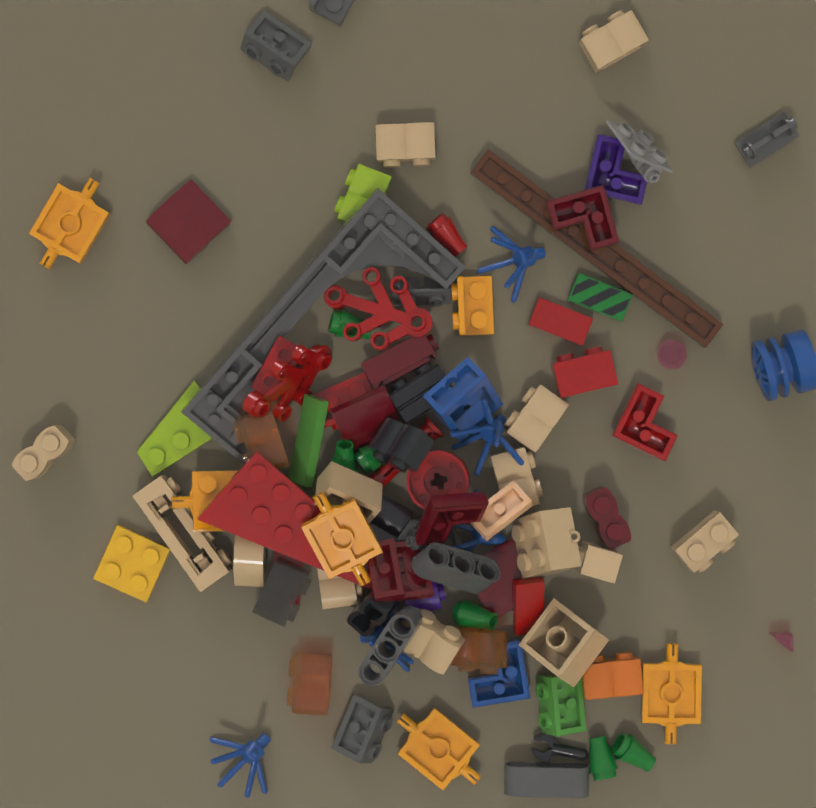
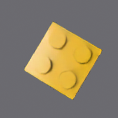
[93,525,171,603]

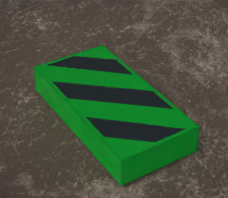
[567,273,633,322]

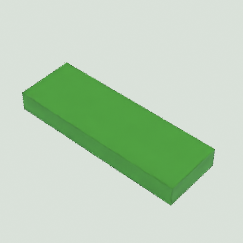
[289,394,329,487]

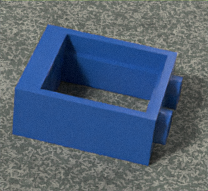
[423,357,503,443]

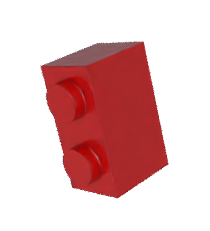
[550,346,618,398]

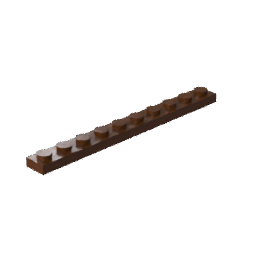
[470,149,723,348]

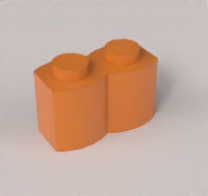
[582,651,644,700]

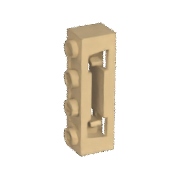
[132,474,232,592]

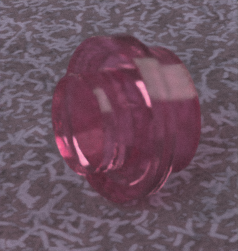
[657,340,687,369]

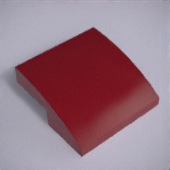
[146,179,232,264]
[330,385,401,453]
[368,538,434,601]
[477,538,534,618]

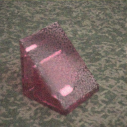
[768,631,794,652]

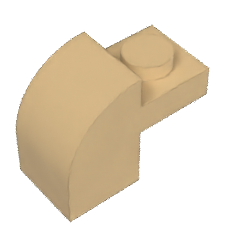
[233,535,266,587]

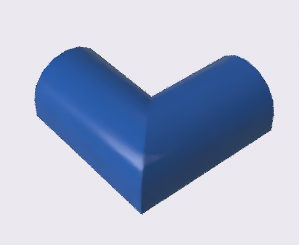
[468,639,531,708]

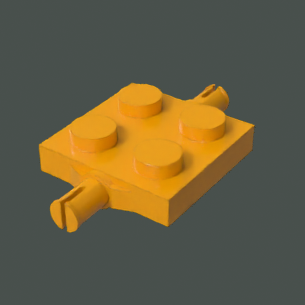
[29,177,111,269]
[171,470,239,532]
[301,491,383,586]
[641,643,702,744]
[396,706,481,791]

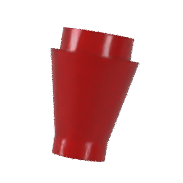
[426,213,467,257]

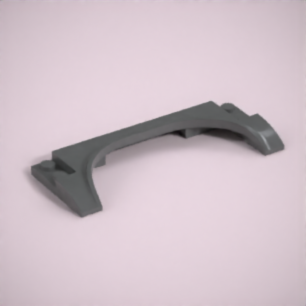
[182,188,466,474]

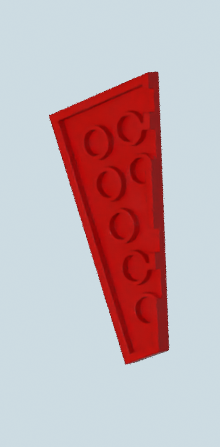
[197,450,372,590]

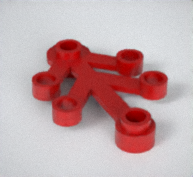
[324,267,433,351]
[243,344,332,422]

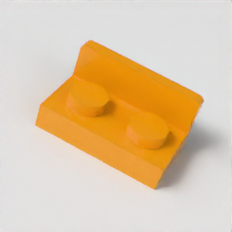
[451,276,494,336]

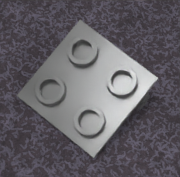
[606,120,673,183]

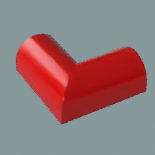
[612,383,678,462]

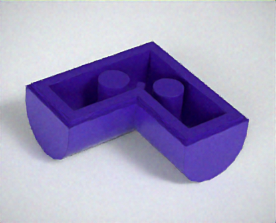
[585,134,647,205]

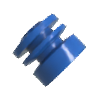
[751,329,816,401]

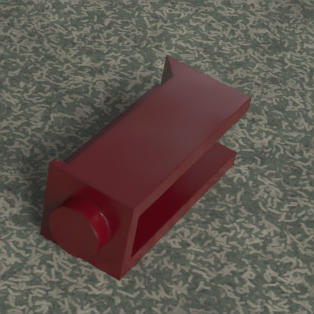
[361,334,439,389]

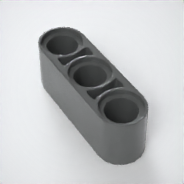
[411,542,501,594]
[358,605,422,686]
[504,762,589,798]

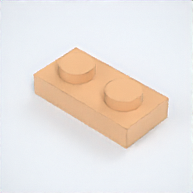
[471,481,533,541]

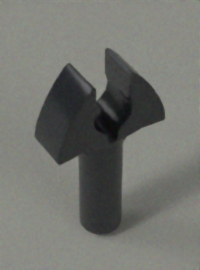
[531,733,587,765]

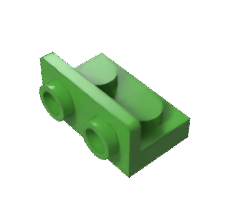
[535,674,587,737]

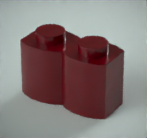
[583,486,631,549]

